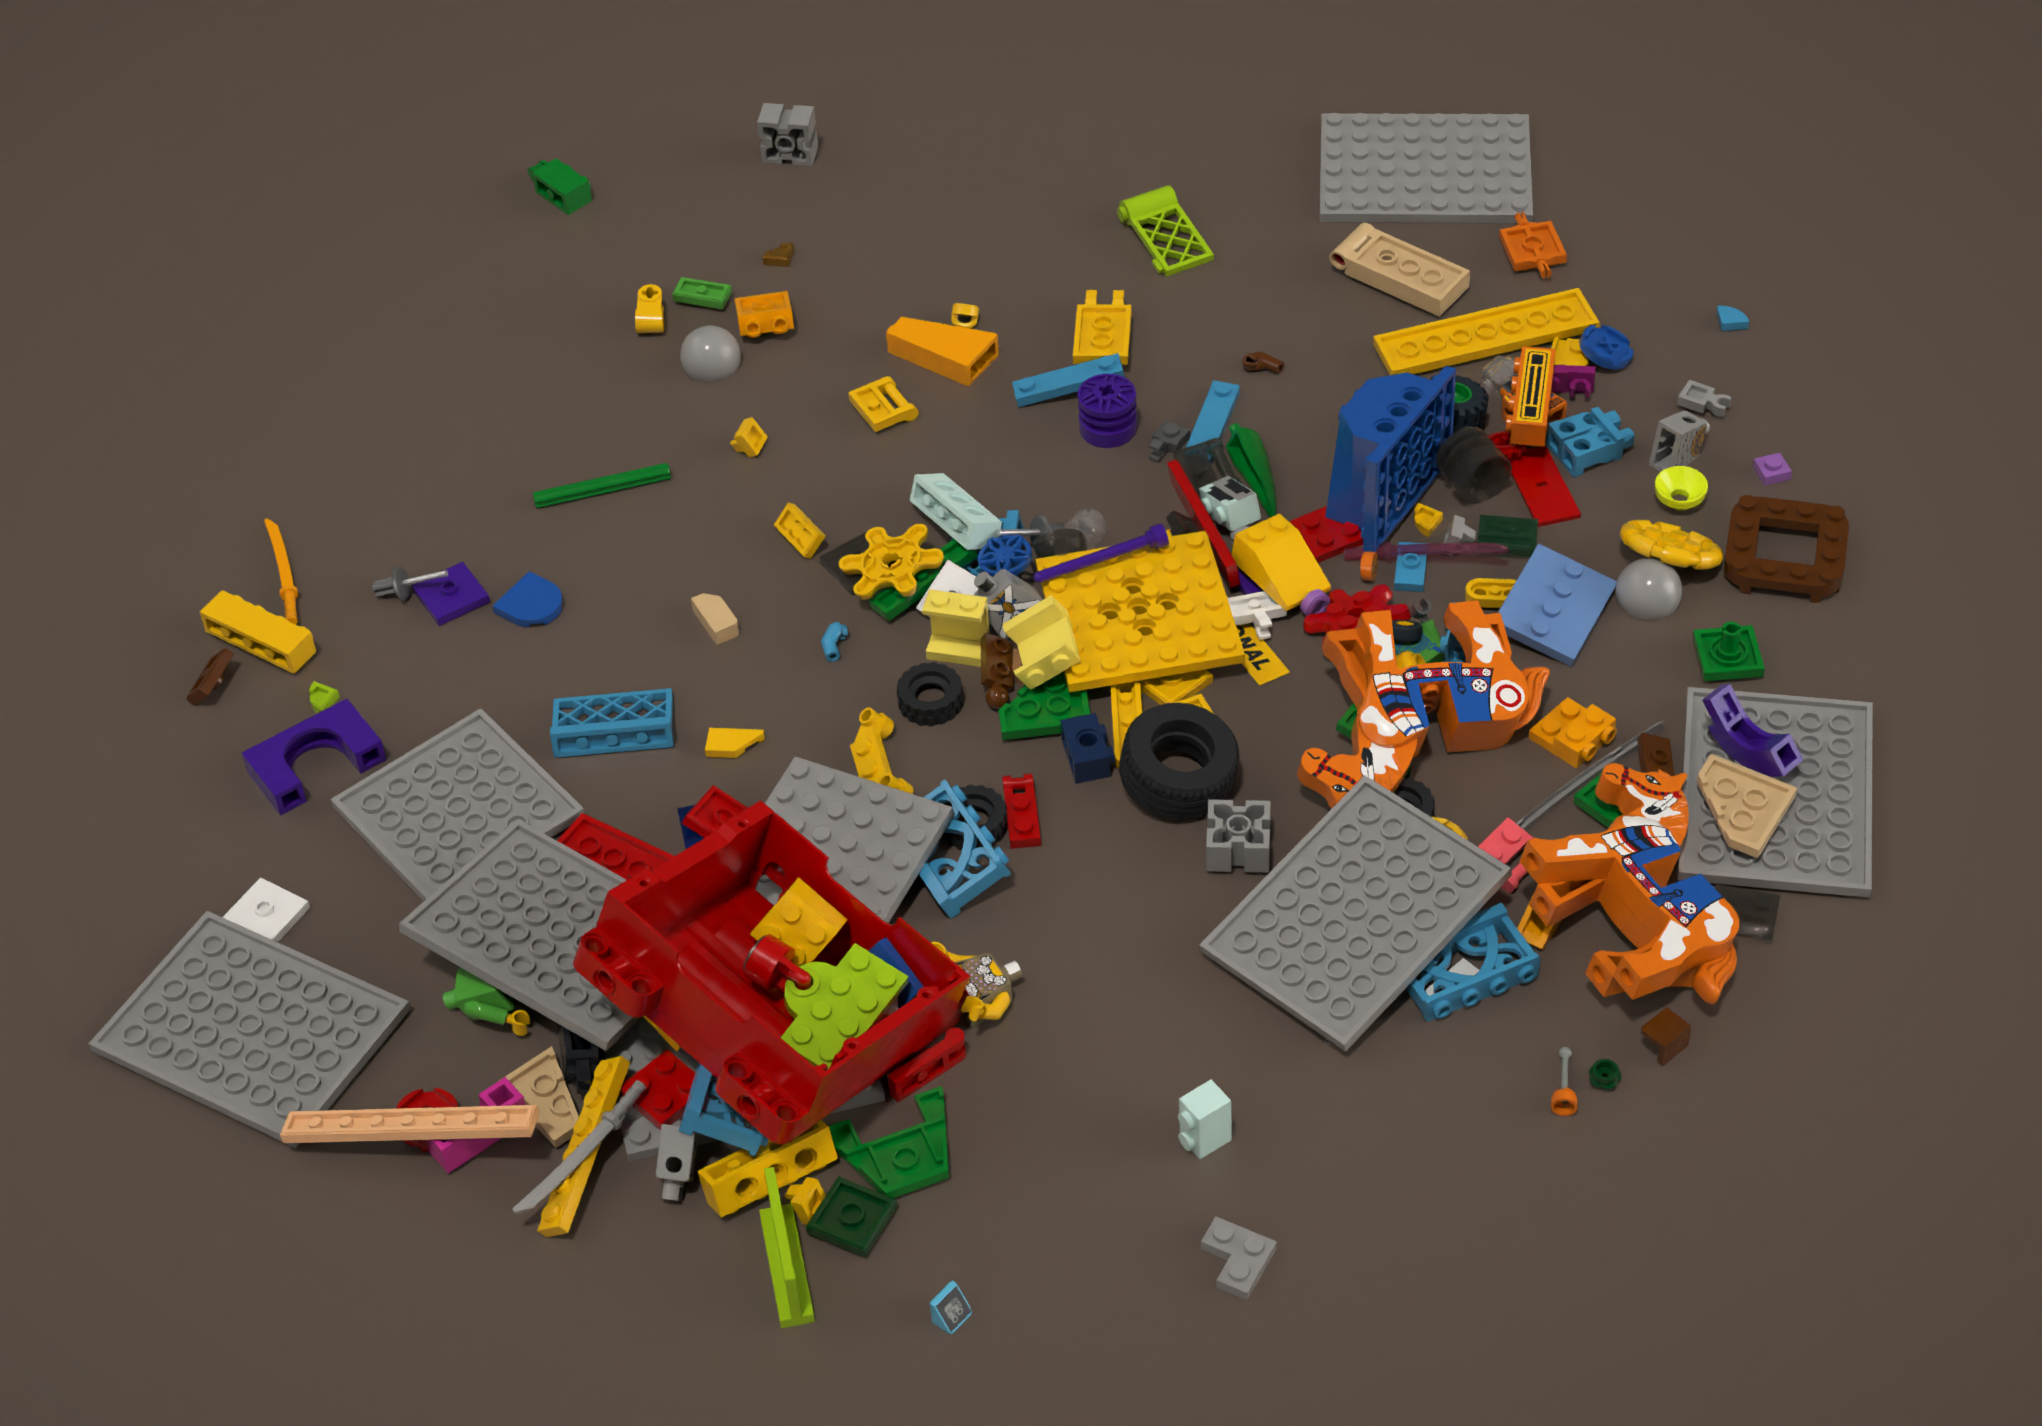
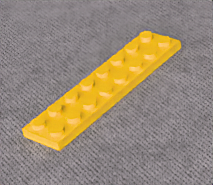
[1373,288,1600,375]

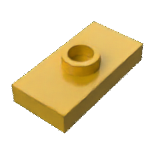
[774,502,826,559]

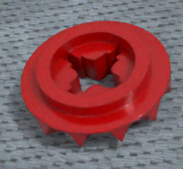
[1481,431,1526,461]

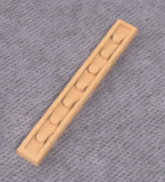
[280,1105,539,1143]

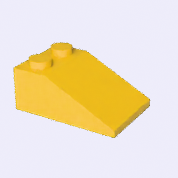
[1231,513,1331,611]

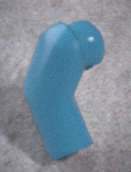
[821,622,848,662]

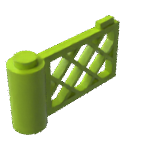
[1117,185,1214,277]

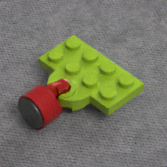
[743,934,909,1069]

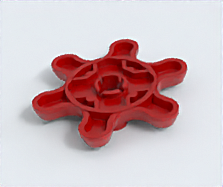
[1303,584,1412,648]

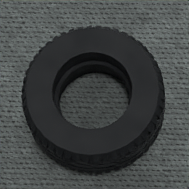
[1119,702,1240,820]

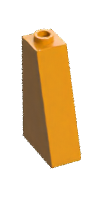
[886,316,999,387]

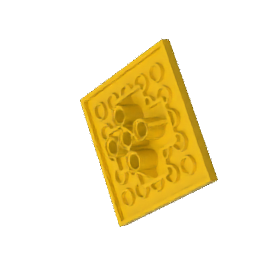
[1035,531,1245,692]

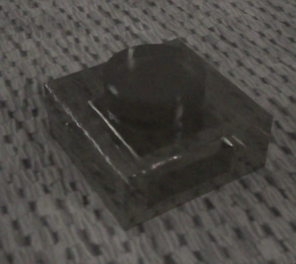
[1166,510,1199,536]

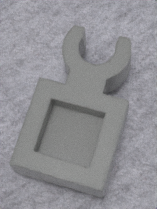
[1677,380,1732,417]

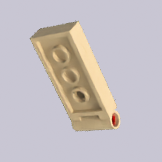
[1329,223,1470,317]

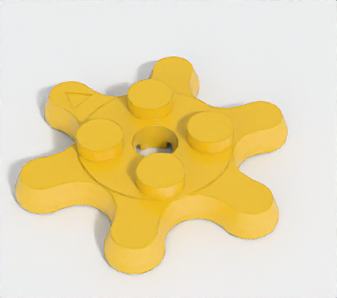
[839,524,944,600]

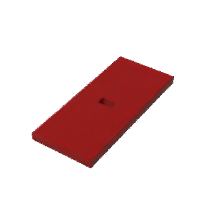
[1503,445,1581,527]

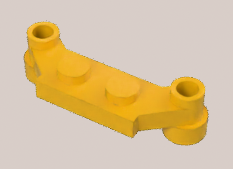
[850,707,913,794]

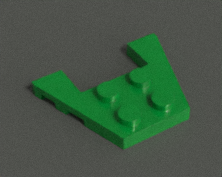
[829,1086,949,1198]

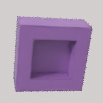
[1753,453,1792,486]

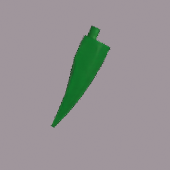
[1226,423,1276,518]

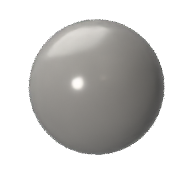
[680,325,741,382]
[1615,558,1682,620]

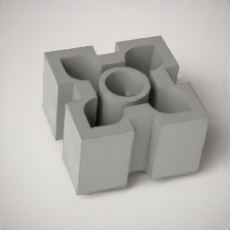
[757,103,819,166]
[1206,799,1271,873]

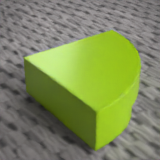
[309,681,340,714]

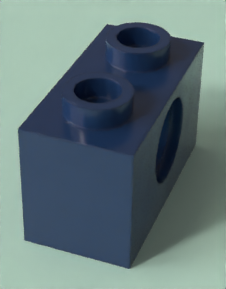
[1060,713,1115,784]

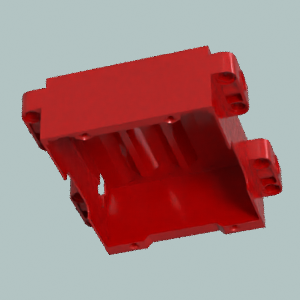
[573,800,970,1144]

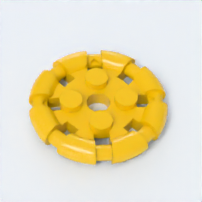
[1620,520,1723,570]

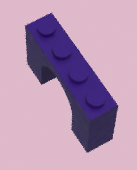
[241,699,386,816]

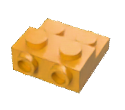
[734,291,794,338]
[1529,697,1617,769]

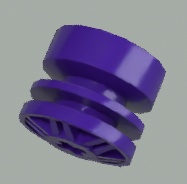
[1077,373,1137,448]

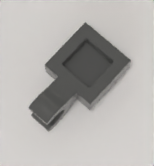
[1149,420,1190,462]

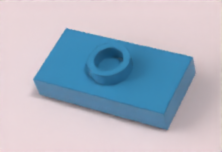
[1394,542,1428,592]

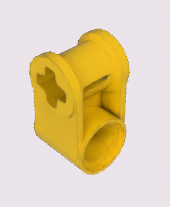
[635,284,664,334]

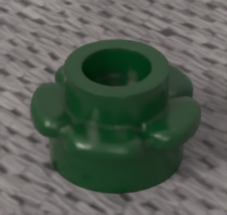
[1589,1059,1622,1090]

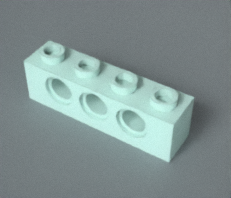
[910,473,1002,550]

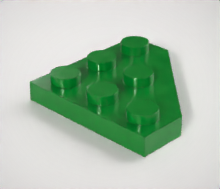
[998,672,1090,740]

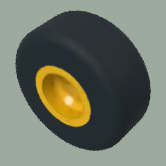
[1392,620,1423,642]

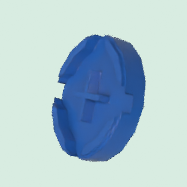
[1579,325,1634,370]

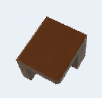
[1641,1007,1691,1066]

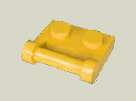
[848,376,919,432]

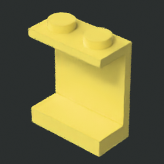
[922,589,990,667]
[1002,595,1081,690]

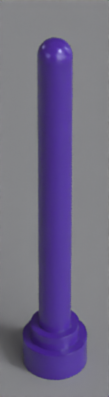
[1033,523,1169,583]

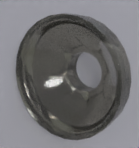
[1034,528,1087,558]

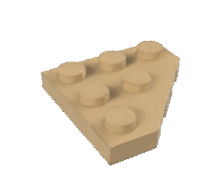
[1697,754,1797,859]

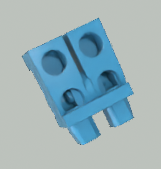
[1546,407,1635,478]

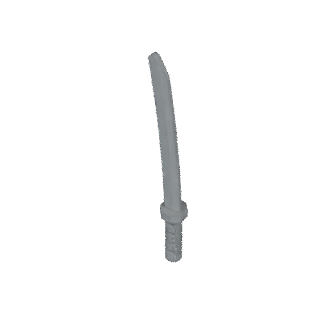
[513,1080,646,1214]

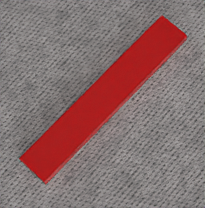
[1167,459,1240,588]

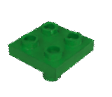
[1692,621,1765,681]

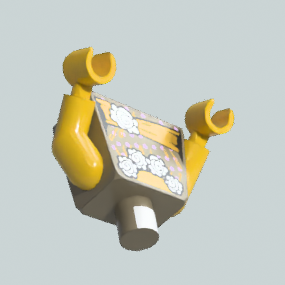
[931,941,1023,1029]

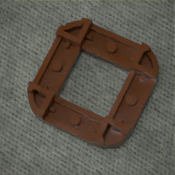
[1723,495,1849,603]

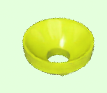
[1655,466,1708,511]

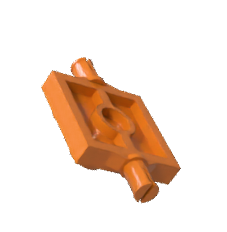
[1499,212,1567,279]

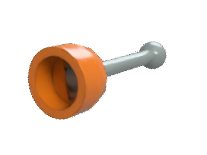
[1551,1047,1578,1116]

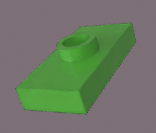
[672,277,732,309]

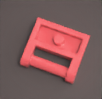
[1478,817,1533,893]

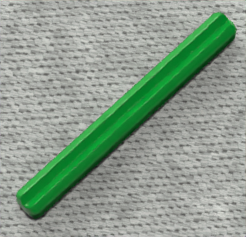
[533,463,671,508]

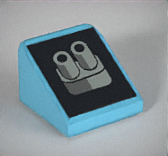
[930,1280,972,1334]

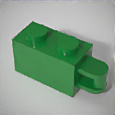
[527,158,592,215]

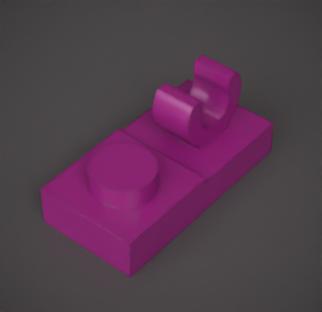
[1551,365,1596,398]

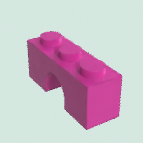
[426,1077,526,1173]

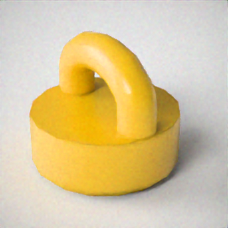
[951,303,979,329]

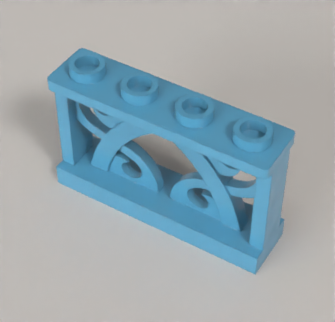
[919,779,1011,919]
[1405,903,1540,1022]
[679,1062,769,1156]

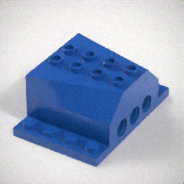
[1325,366,1456,552]

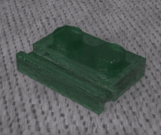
[1476,515,1538,557]

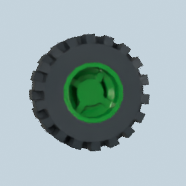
[1429,375,1489,443]

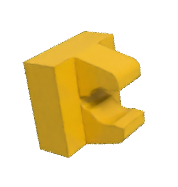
[730,417,768,458]
[784,1177,826,1225]

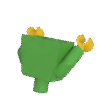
[443,967,530,1036]

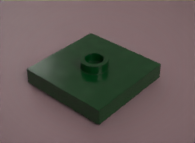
[806,1176,898,1257]

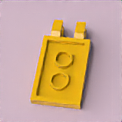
[1073,290,1132,365]

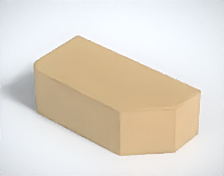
[691,593,739,645]

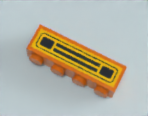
[1506,346,1556,447]

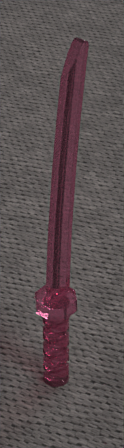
[1344,542,1508,561]

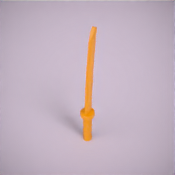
[264,518,298,625]

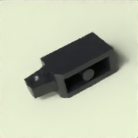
[558,1024,599,1094]

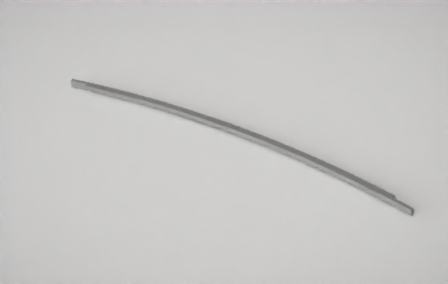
[1325,720,1664,1045]

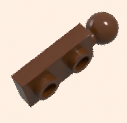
[981,633,1013,709]

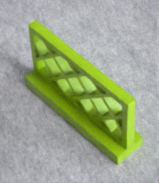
[759,1167,815,1329]

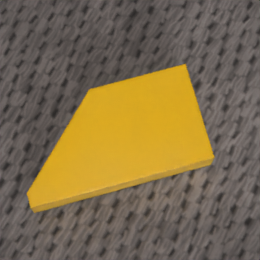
[705,728,765,758]

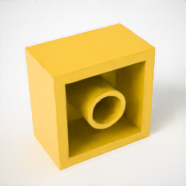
[750,877,848,966]

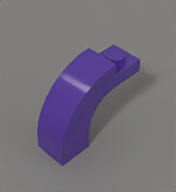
[1702,683,1803,777]

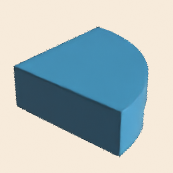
[1716,305,1749,331]

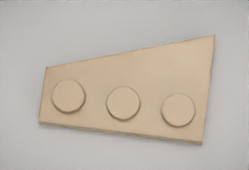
[500,1046,579,1148]

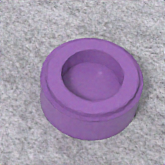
[1300,589,1330,616]

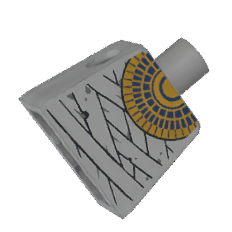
[1649,411,1710,472]

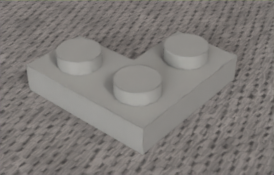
[1201,1216,1277,1301]

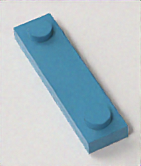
[1012,353,1125,407]
[1183,380,1240,467]

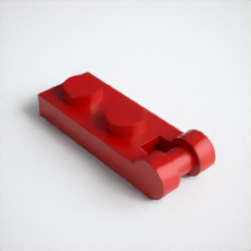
[1002,773,1041,849]
[887,1027,966,1103]

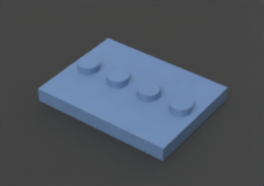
[1498,543,1617,667]

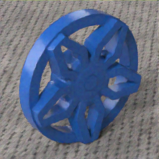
[978,534,1032,577]

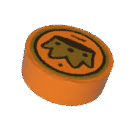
[1360,551,1378,581]

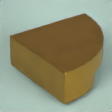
[762,242,795,267]

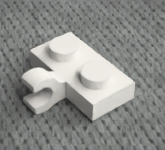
[1227,591,1287,640]

